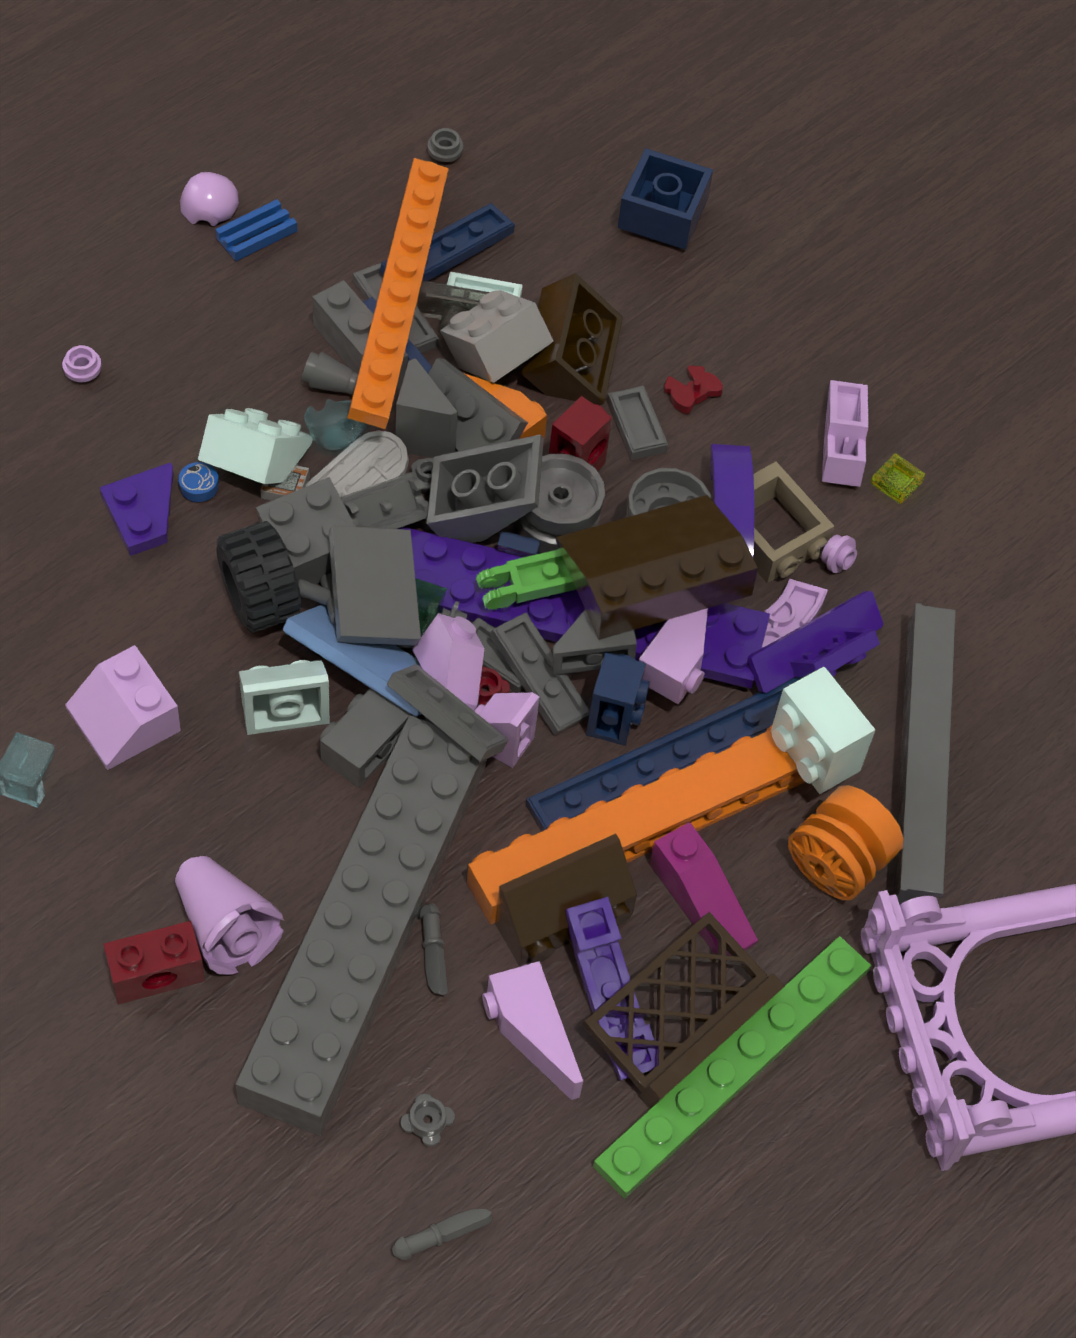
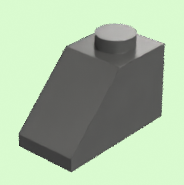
[552,609,637,675]

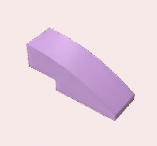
[822,380,868,487]

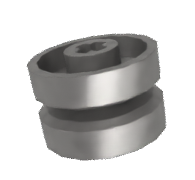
[514,454,605,553]

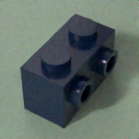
[586,652,650,746]

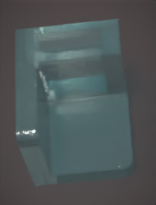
[0,732,55,808]

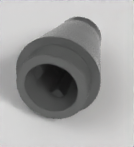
[301,351,358,395]

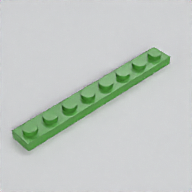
[593,936,871,1199]

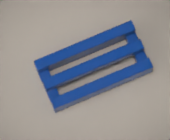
[215,199,298,262]

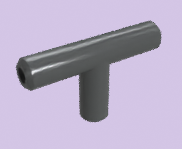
[298,574,336,625]

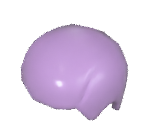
[180,172,239,226]

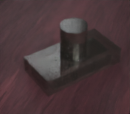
[418,281,490,335]

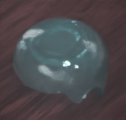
[303,399,367,451]

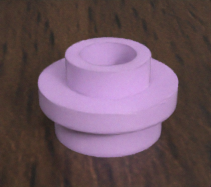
[62,345,102,382]
[821,535,857,573]

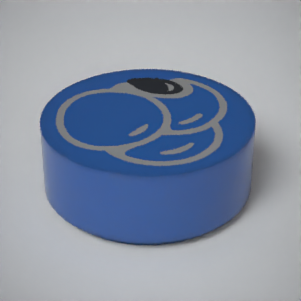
[179,462,219,502]

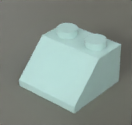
[239,660,330,735]

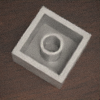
[440,290,554,383]

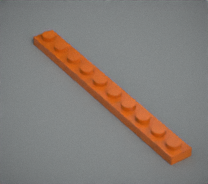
[347,158,449,429]

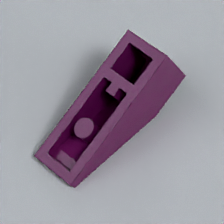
[649,822,758,956]

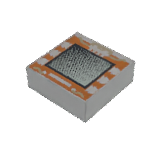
[261,465,310,501]

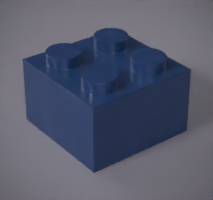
[618,148,714,250]

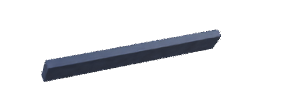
[526,677,804,832]

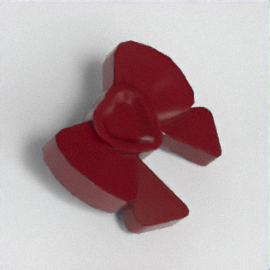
[664,366,723,414]

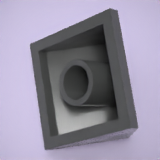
[396,358,458,458]

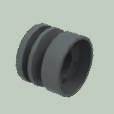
[625,468,711,518]

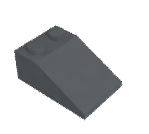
[427,435,544,543]

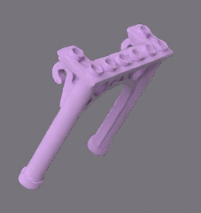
[861,884,1076,1171]

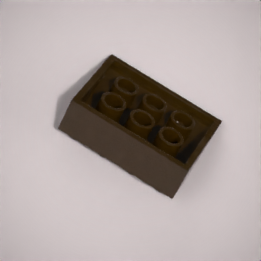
[556,495,758,640]

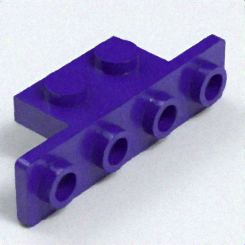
[747,591,883,693]

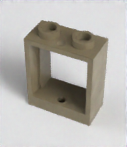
[753,461,834,583]

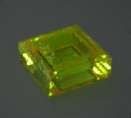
[871,453,926,504]

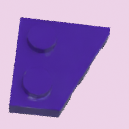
[99,462,174,556]

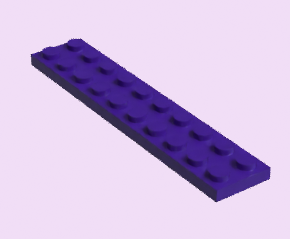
[397,527,770,689]

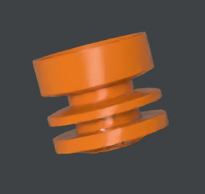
[788,785,904,900]

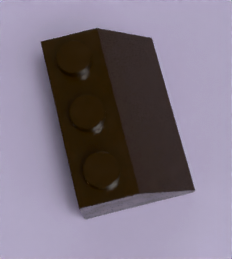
[522,273,623,405]
[495,833,637,966]

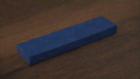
[380,203,515,284]

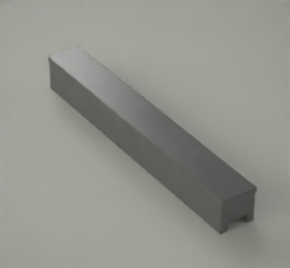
[893,603,956,905]

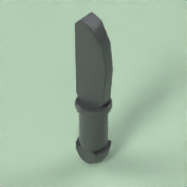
[420,903,448,996]
[392,1209,492,1260]

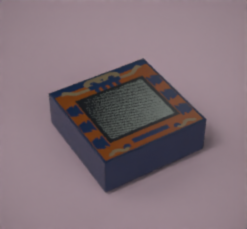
[498,532,540,557]

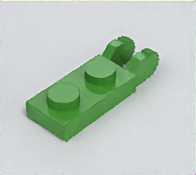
[476,549,576,610]

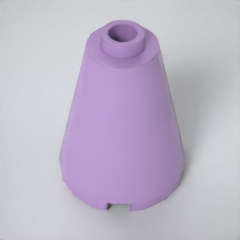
[175,856,284,975]

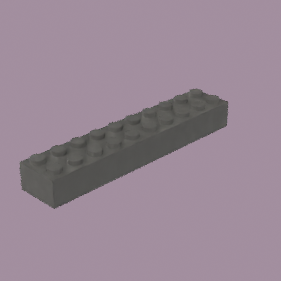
[235,715,486,1136]

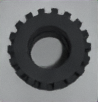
[216,521,301,633]

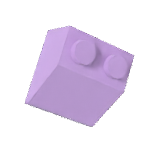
[65,645,181,770]

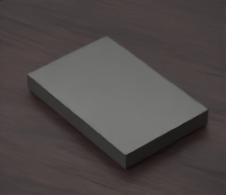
[329,525,421,646]

